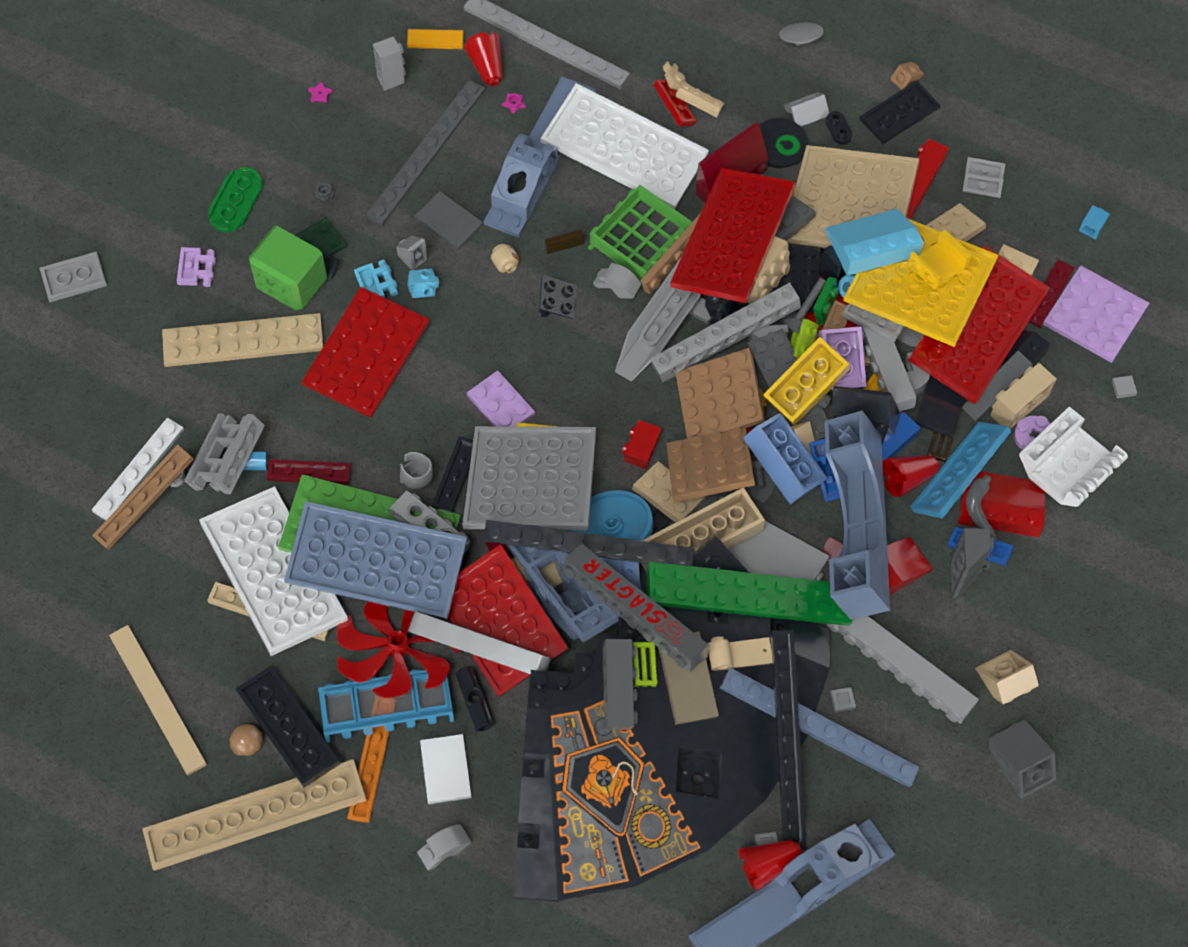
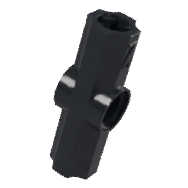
[455,667,494,732]

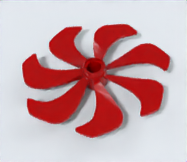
[337,602,460,699]

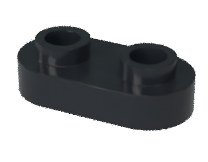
[826,111,852,145]

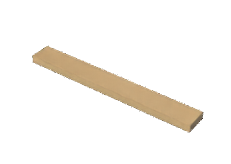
[109,625,207,776]

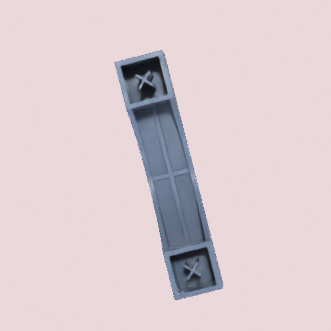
[825,411,890,620]

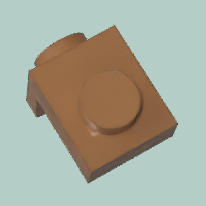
[891,62,924,90]

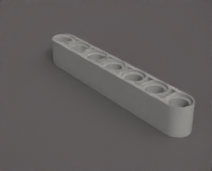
[408,611,551,674]

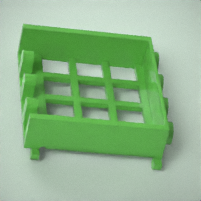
[588,185,692,282]

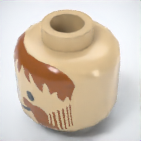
[491,244,520,273]

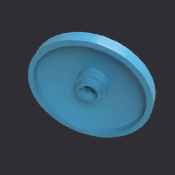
[571,490,653,541]

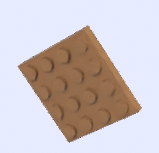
[676,348,765,439]
[666,428,755,503]

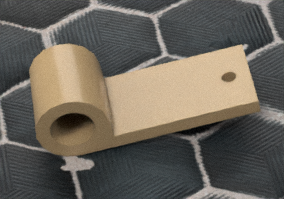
[708,637,772,671]

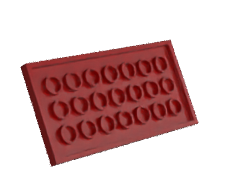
[670,168,795,303]
[908,245,1050,404]

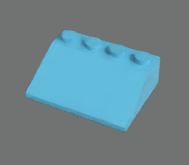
[825,209,924,276]

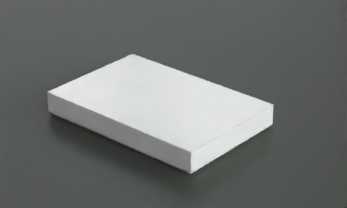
[420,734,471,804]

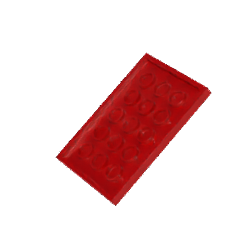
[301,287,430,418]
[448,544,569,697]

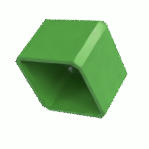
[249,226,327,311]

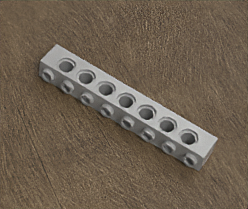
[650,283,801,382]

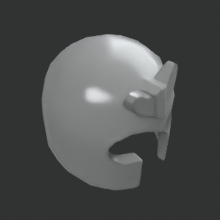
[400,452,433,490]

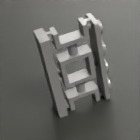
[185,413,265,494]

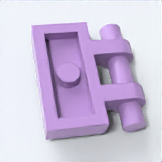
[177,247,216,287]

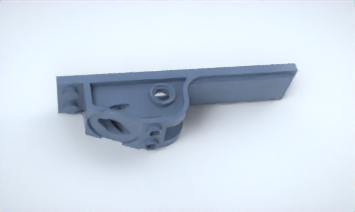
[484,76,596,238]
[505,544,619,642]
[688,819,895,947]

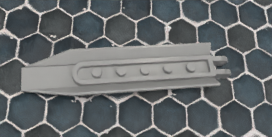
[615,256,702,381]

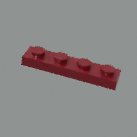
[1028,259,1075,329]
[267,459,351,485]

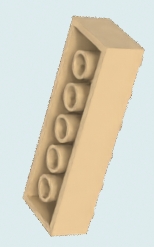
[641,488,765,572]

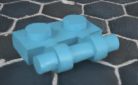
[354,260,398,298]

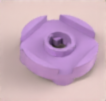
[1014,416,1050,450]

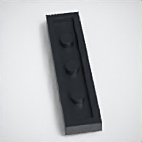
[432,436,473,513]

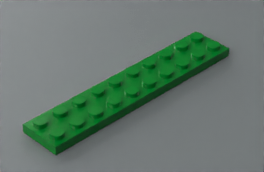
[647,562,852,626]

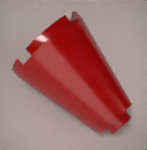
[463,32,502,86]
[883,455,939,497]
[738,840,802,891]

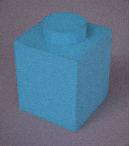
[1079,205,1110,239]

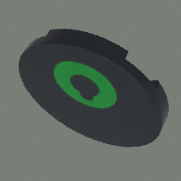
[759,118,808,169]

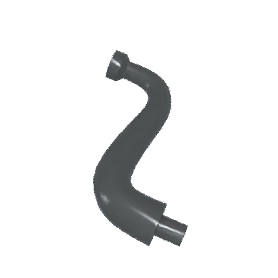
[966,475,998,570]

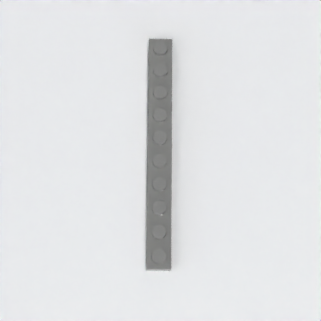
[464,0,630,89]

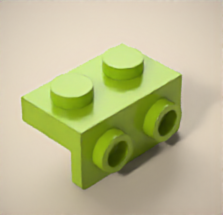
[790,319,818,359]

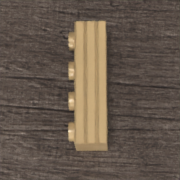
[676,82,724,118]

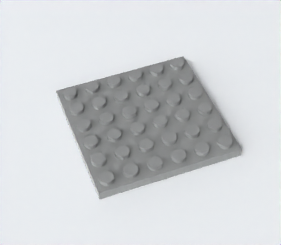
[463,426,596,530]

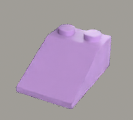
[818,327,866,390]

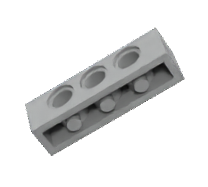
[390,490,470,554]

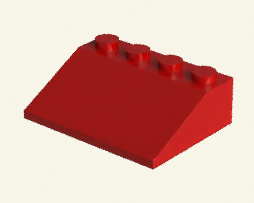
[957,471,1045,538]

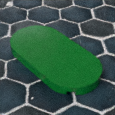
[208,167,263,233]

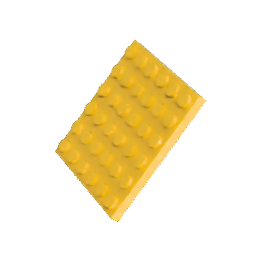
[844,218,999,347]

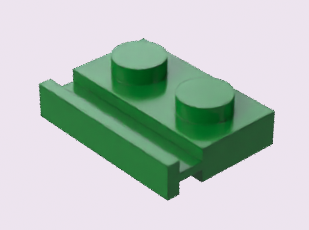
[813,277,839,326]

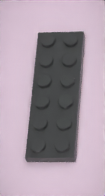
[746,328,828,441]

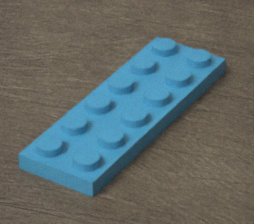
[910,422,1011,518]

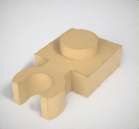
[663,61,686,90]

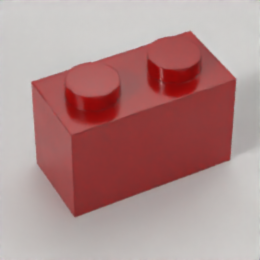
[622,420,661,469]

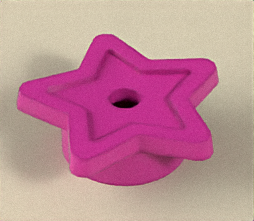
[308,82,332,103]
[502,93,526,113]

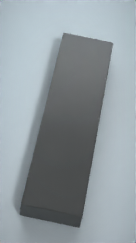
[962,351,1033,422]

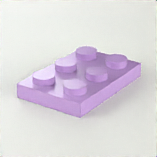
[467,371,535,427]

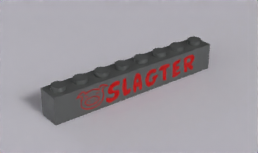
[564,544,709,673]

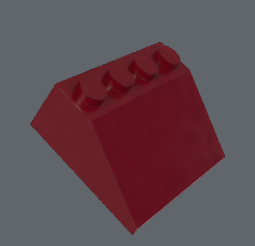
[695,122,768,203]

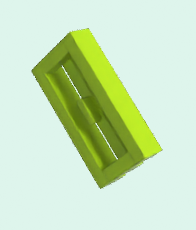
[632,642,657,687]

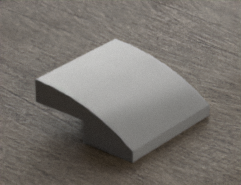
[962,157,1005,199]

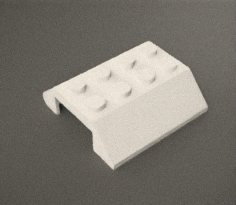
[1019,407,1128,507]

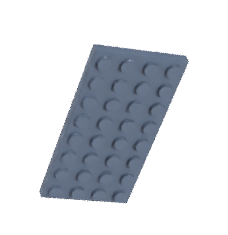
[284,501,468,620]

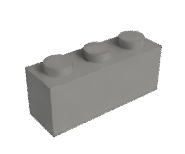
[373,36,406,91]

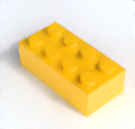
[763,337,851,426]

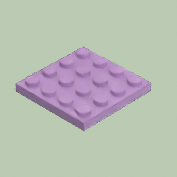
[1043,266,1149,363]

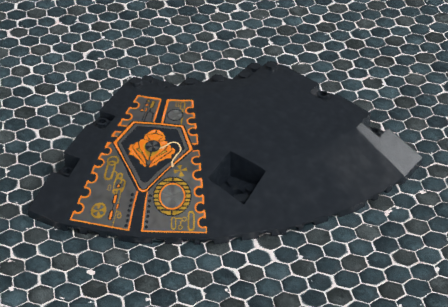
[513,594,831,902]

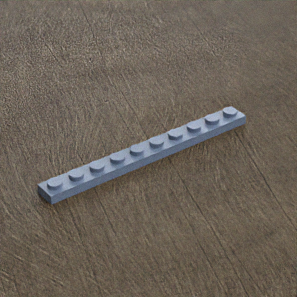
[719,668,919,787]

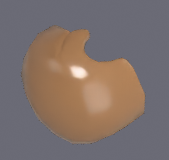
[229,724,264,756]

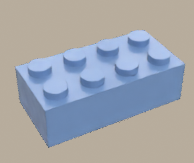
[743,413,828,504]

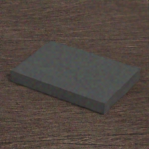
[415,191,483,251]

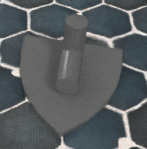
[744,460,775,503]

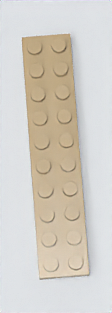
[142,760,366,871]

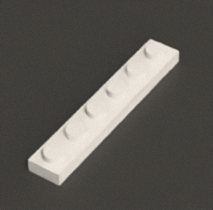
[92,417,184,520]

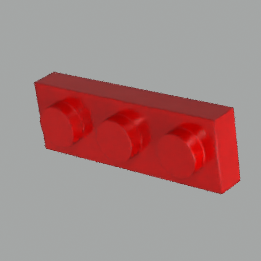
[653,79,697,127]

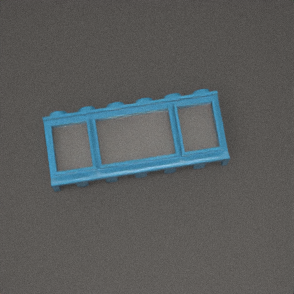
[318,670,454,743]

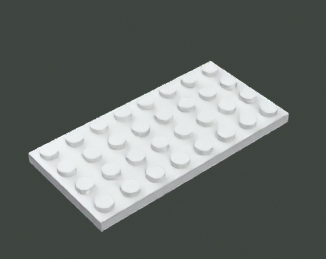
[540,83,709,209]
[199,486,348,656]

